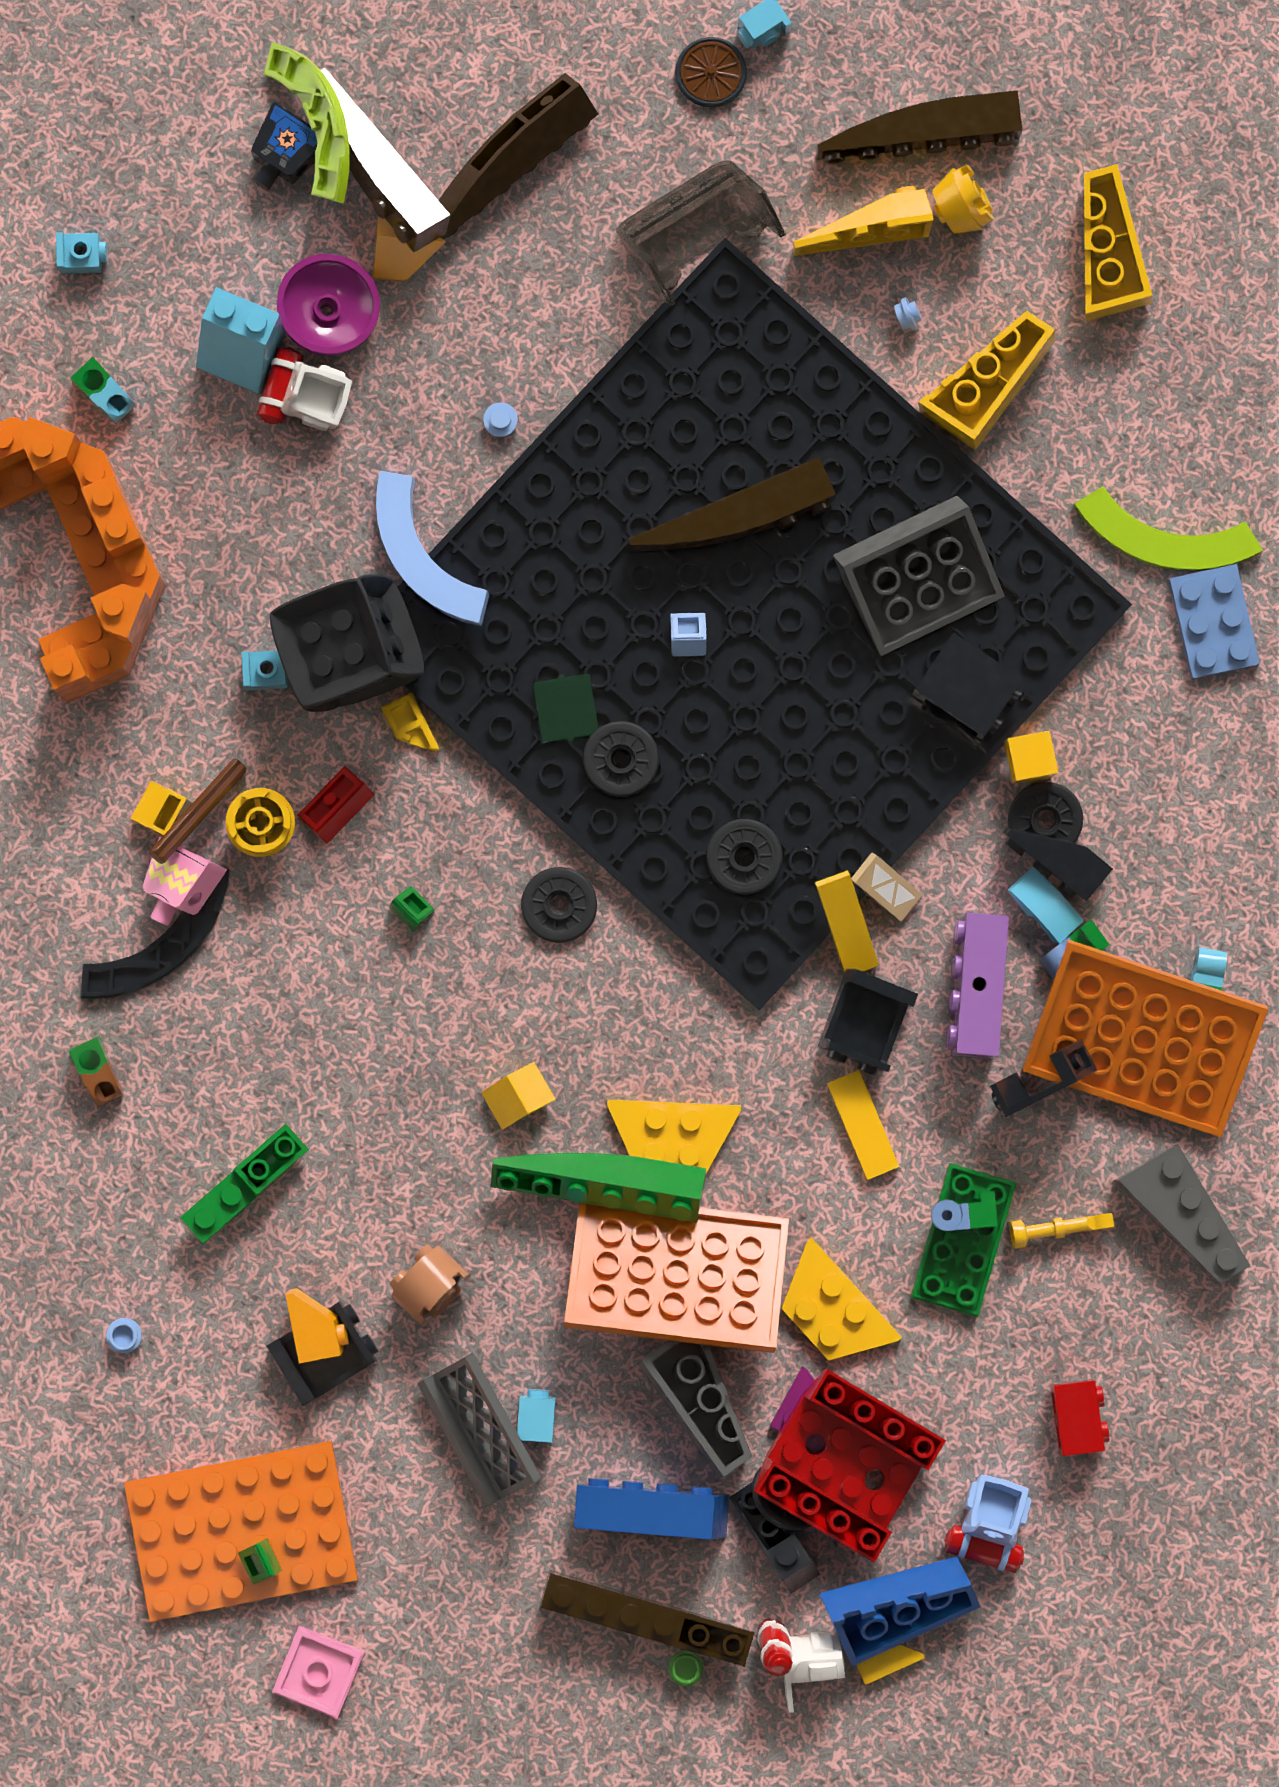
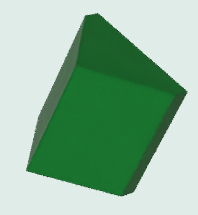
[389,886,435,932]
[238,1539,282,1584]

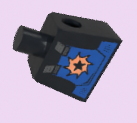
[251,101,317,191]

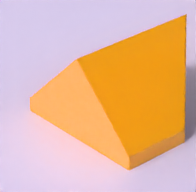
[373,215,446,281]

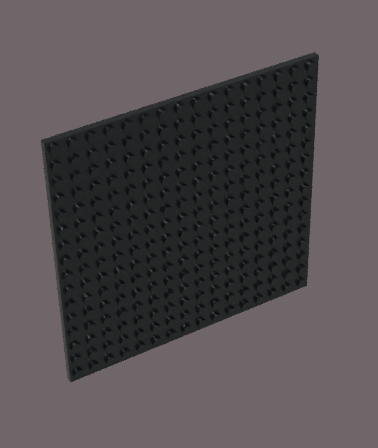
[397,238,1132,1011]

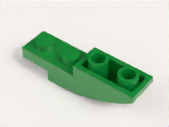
[179,1124,309,1246]

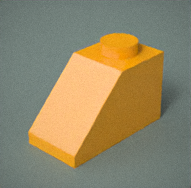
[285,1288,349,1363]

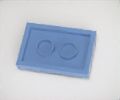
[1168,564,1260,680]

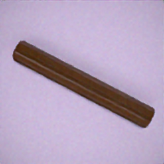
[149,759,247,864]

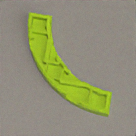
[263,42,349,204]
[1073,486,1263,571]

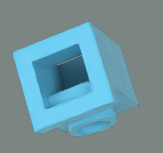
[736,0,792,48]
[56,232,108,274]
[241,651,288,691]

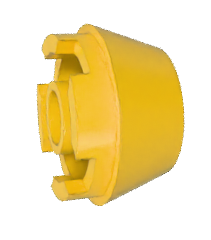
[933,165,995,234]
[225,788,295,857]

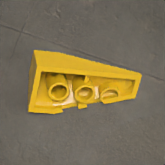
[793,186,933,256]

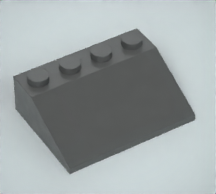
[833,496,1005,656]

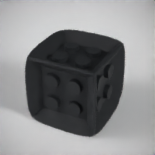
[270,574,424,712]

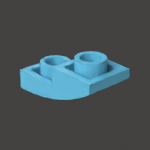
[1007,867,1084,944]

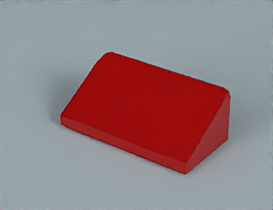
[297,766,374,844]

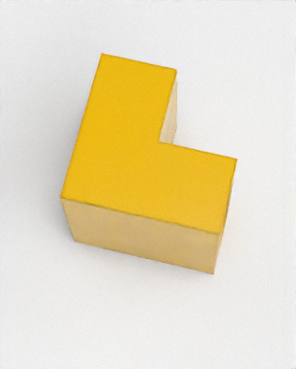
[1004,730,1059,784]
[130,781,191,836]
[481,1062,556,1130]

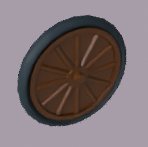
[675,37,747,108]

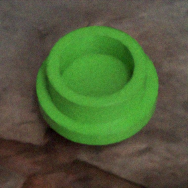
[668,1650,704,1686]

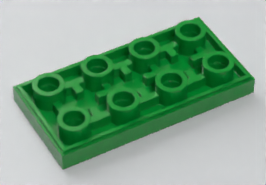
[910,1163,1017,1317]

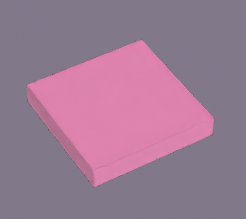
[272,1625,364,1719]

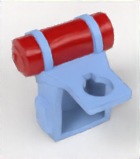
[944,1474,1031,1573]

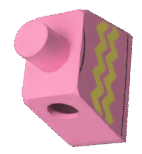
[143,837,227,926]

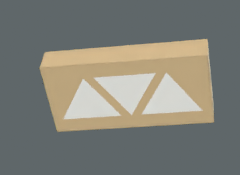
[851,853,922,922]

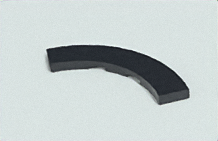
[80,869,230,999]

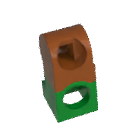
[68,1036,124,1107]

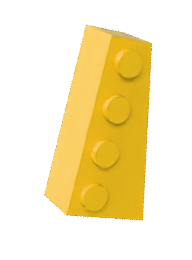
[1084,164,1153,321]
[918,311,1055,451]

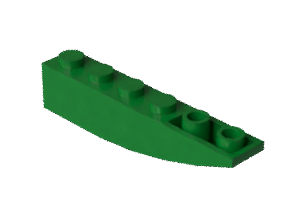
[490,1153,706,1222]

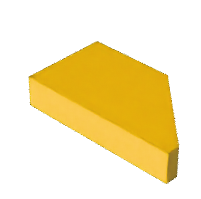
[381,692,440,753]
[856,1644,924,1685]

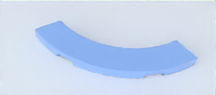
[376,471,489,626]

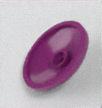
[276,254,380,356]

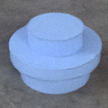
[894,297,922,331]
[483,402,518,437]
[106,1318,142,1353]

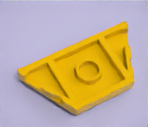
[607,1100,741,1173]
[781,1237,902,1361]

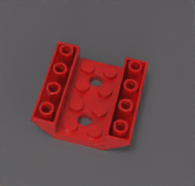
[754,1368,946,1563]

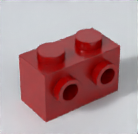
[1050,1379,1110,1456]

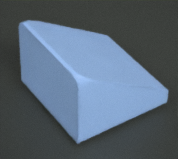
[671,613,706,656]

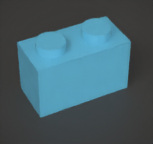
[517,1389,556,1443]

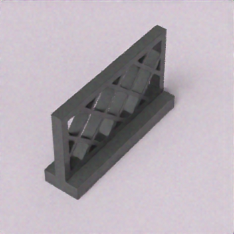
[417,1353,542,1507]

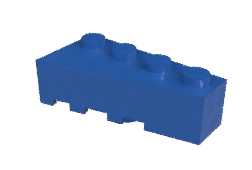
[574,1478,729,1540]
[819,1556,980,1666]

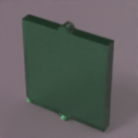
[533,674,598,743]

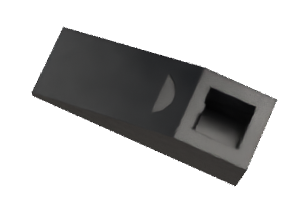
[1003,827,1113,901]
[729,1482,821,1594]

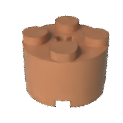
[389,1244,471,1326]

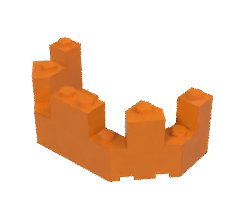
[0,417,165,703]

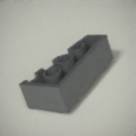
[1113,1144,1250,1284]
[637,1340,752,1478]

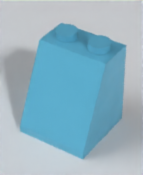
[196,287,286,394]

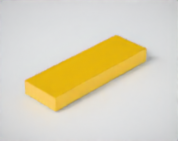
[815,871,879,973]
[827,1070,900,1180]

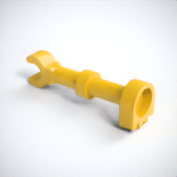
[1008,1213,1114,1249]

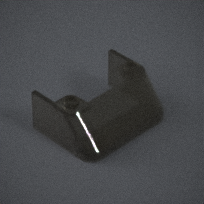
[616,160,786,307]

